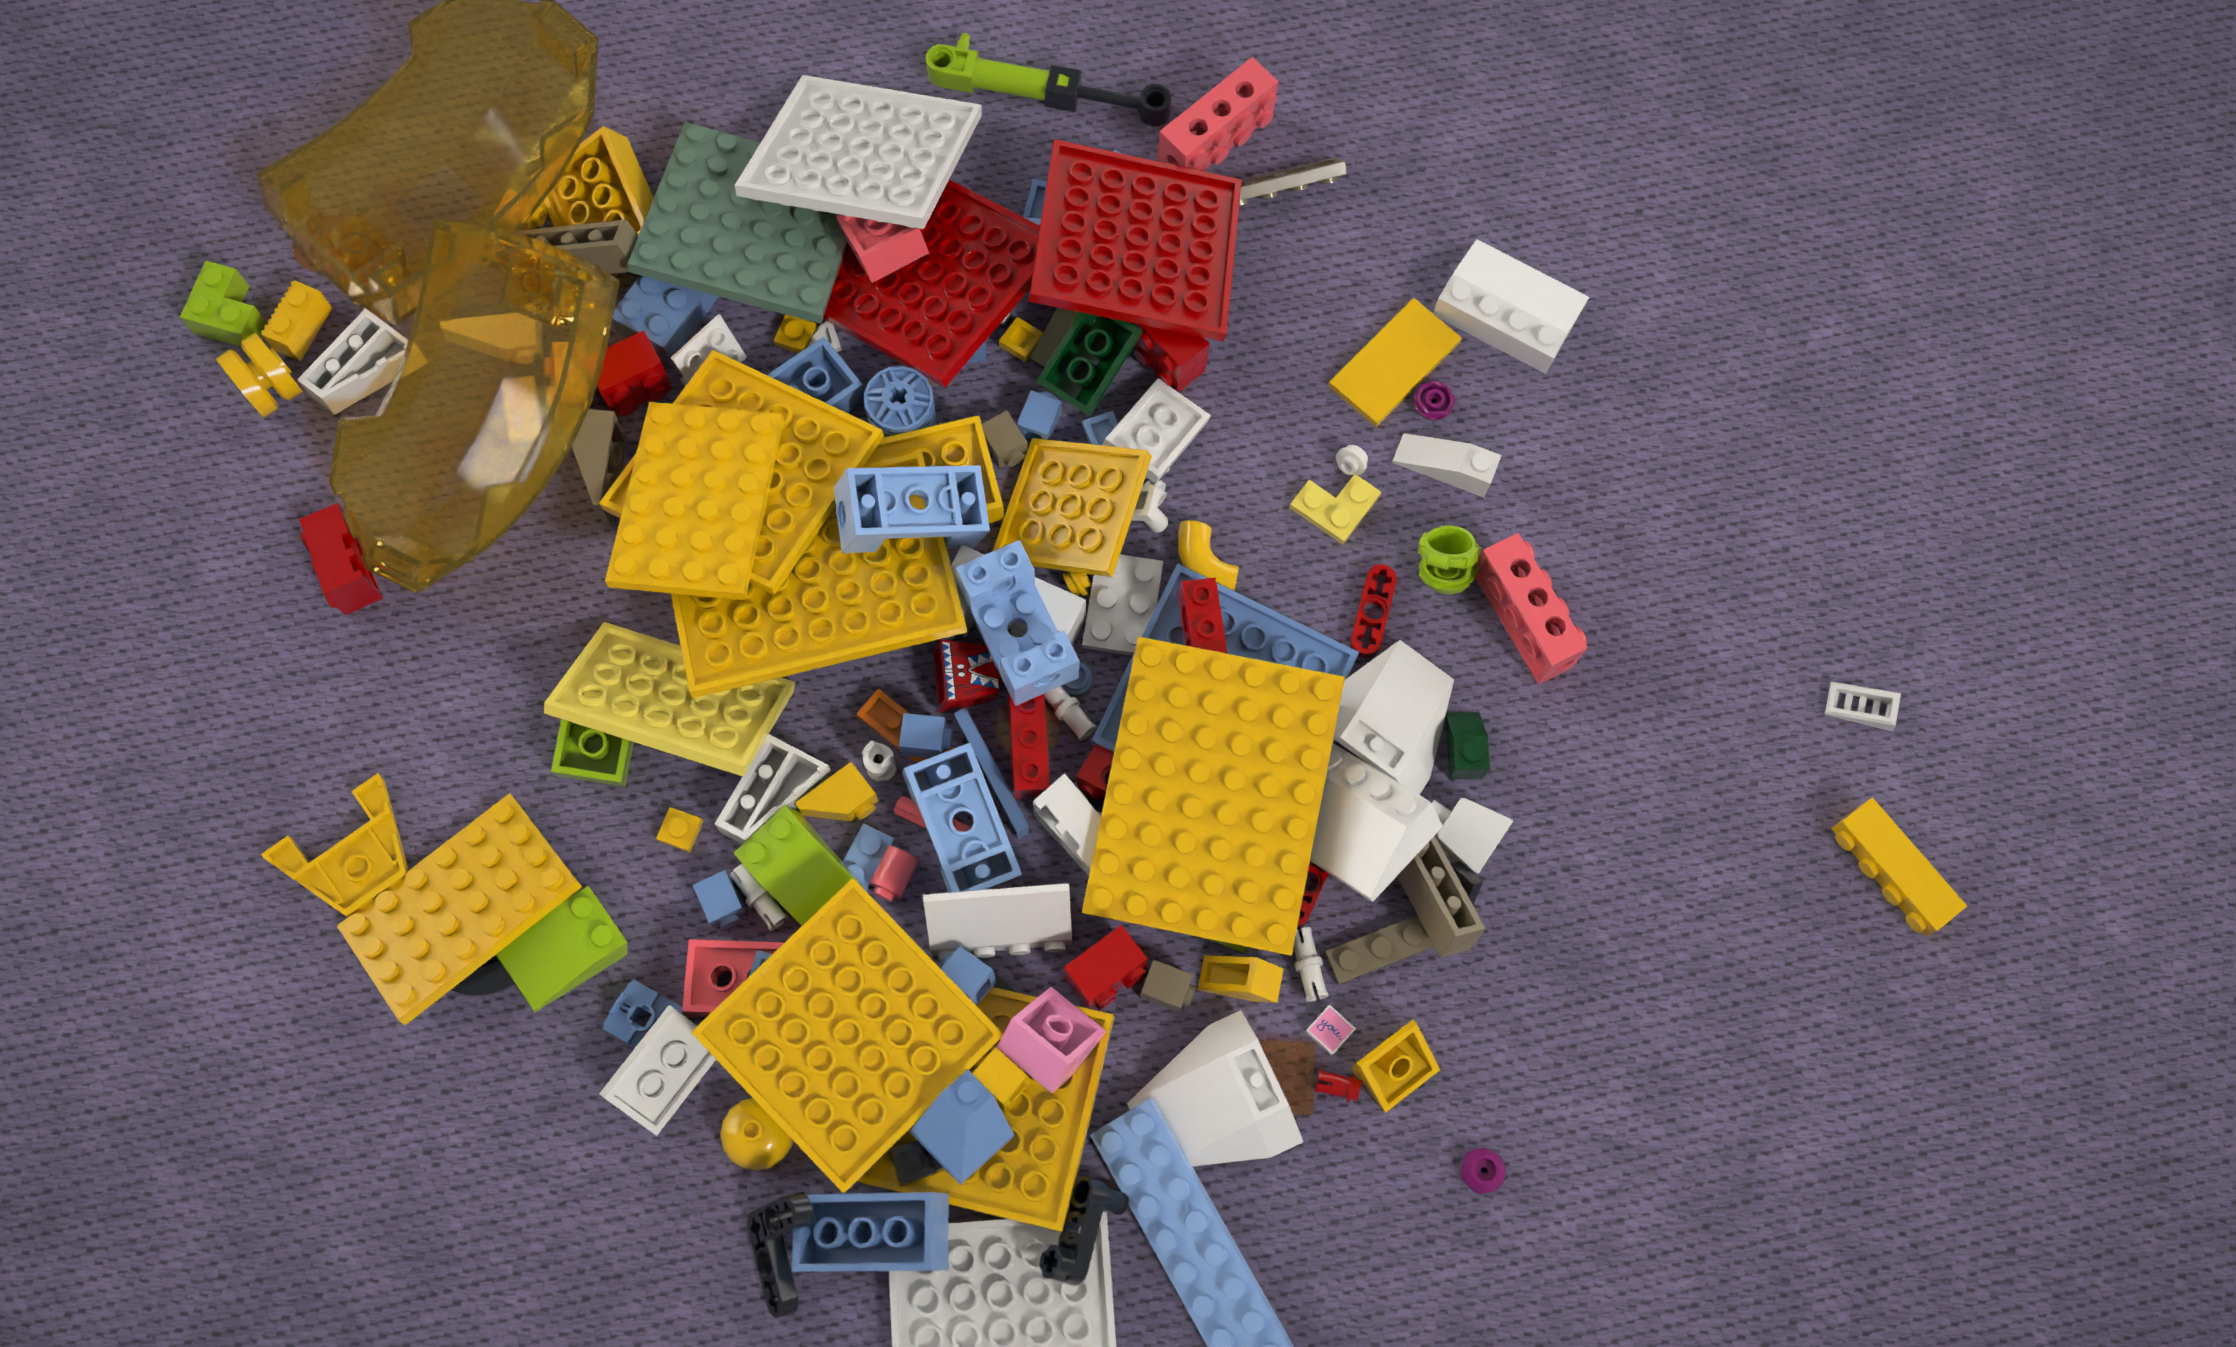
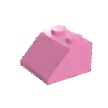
[996,987,1106,1093]

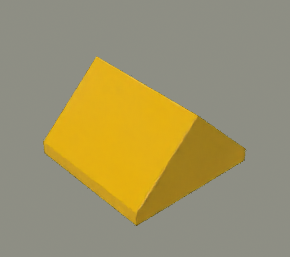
[1351,1019,1440,1113]

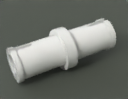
[1044,686,1097,741]
[729,864,789,931]
[1293,927,1329,1002]

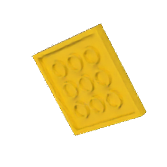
[992,438,1152,577]

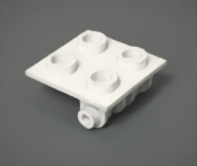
[671,314,747,386]

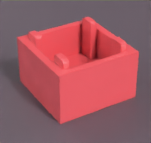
[836,214,929,283]

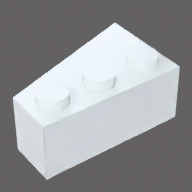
[297,308,426,415]
[715,734,833,844]
[1033,773,1102,876]

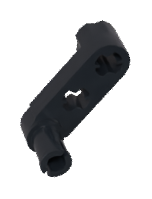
[1039,1176,1129,1286]

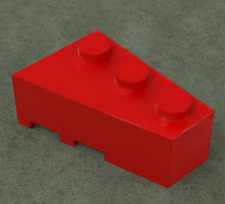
[299,503,383,615]

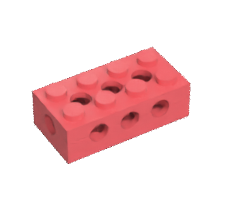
[1157,57,1279,172]
[1475,533,1588,685]
[682,939,785,1018]

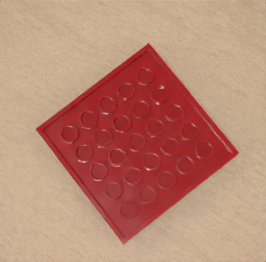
[1028,139,1242,342]
[823,179,1040,388]

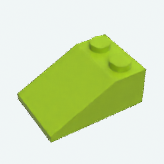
[734,805,863,926]
[496,886,628,1013]

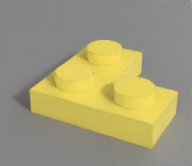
[1289,474,1382,545]

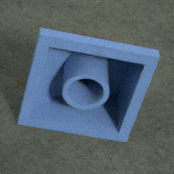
[910,1070,1014,1185]

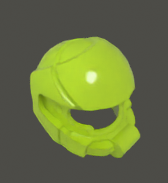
[1418,526,1482,595]

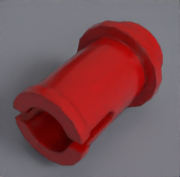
[1315,1069,1362,1103]

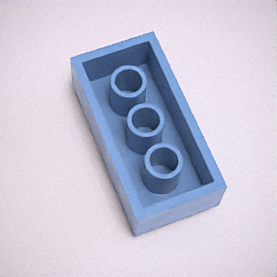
[610,275,719,364]
[767,337,864,413]
[792,1192,949,1272]

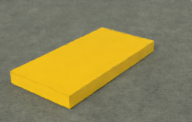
[1328,298,1462,427]

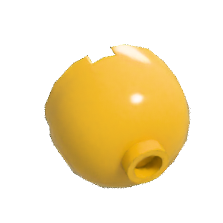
[720,1098,793,1171]

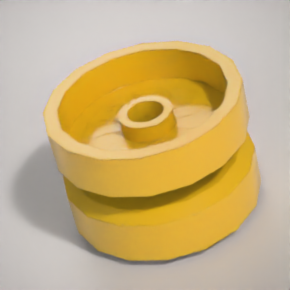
[216,332,303,419]

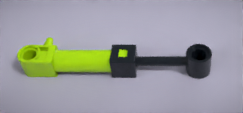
[926,33,1171,127]

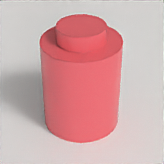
[869,846,920,902]

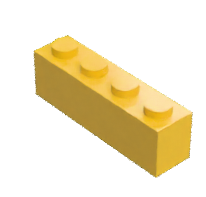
[1831,797,1967,937]

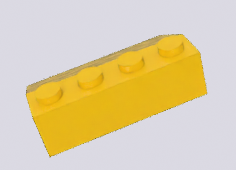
[534,126,654,284]
[865,415,1004,523]

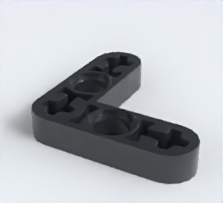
[747,1192,813,1318]

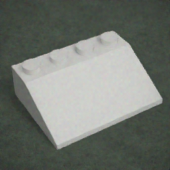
[1433,239,1589,374]
[1310,743,1443,902]
[923,883,1072,961]

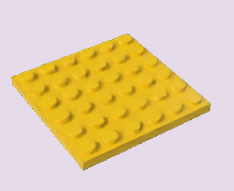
[599,350,884,595]
[691,878,1003,1193]
[856,987,1115,1232]

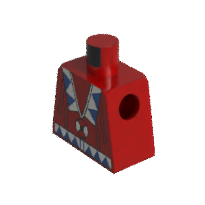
[933,640,1005,712]

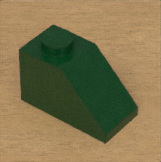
[1445,712,1490,779]

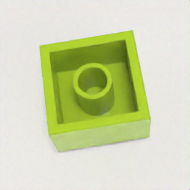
[551,719,634,787]

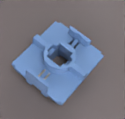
[602,979,684,1048]

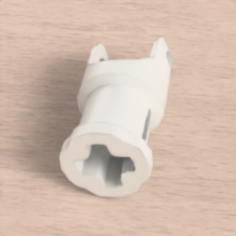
[862,740,896,782]

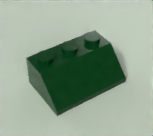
[1036,312,1143,416]

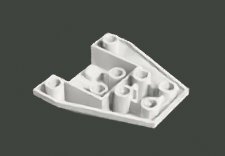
[1333,640,1454,795]
[1127,1010,1303,1167]

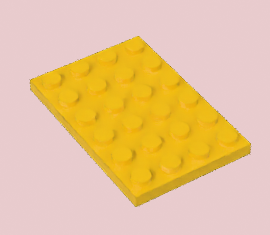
[605,402,784,600]
[337,793,582,1025]

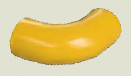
[1178,520,1239,591]

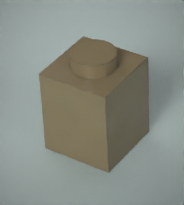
[982,411,1028,469]
[1140,960,1197,1013]

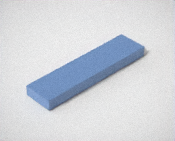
[953,708,1029,839]

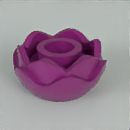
[1414,381,1455,420]
[1460,1148,1506,1194]

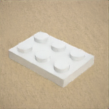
[1103,378,1211,483]
[1082,554,1163,656]
[599,1005,716,1136]

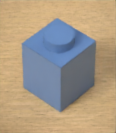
[1017,390,1062,441]
[899,713,952,758]
[693,870,747,930]
[938,946,997,1006]

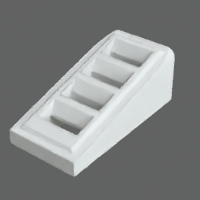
[1825,682,1901,731]

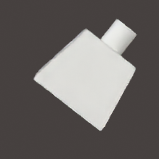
[1432,797,1513,876]

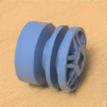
[864,366,937,438]

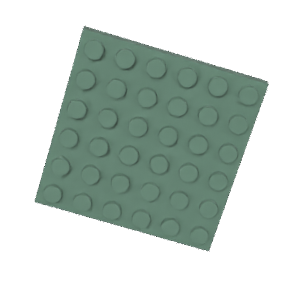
[628,122,848,324]

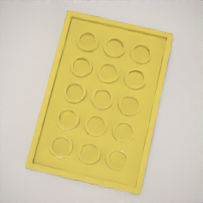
[544,622,795,777]

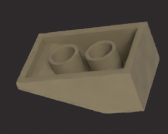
[566,408,627,528]

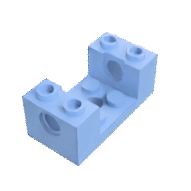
[833,466,990,553]
[956,540,1080,706]
[902,743,1022,893]

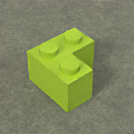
[180,261,267,347]

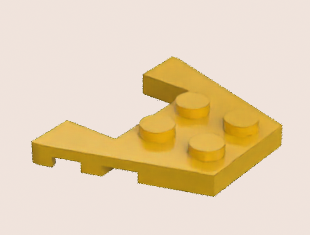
[261,773,409,918]

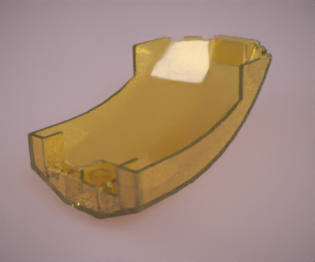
[256,0,599,326]
[329,219,620,593]

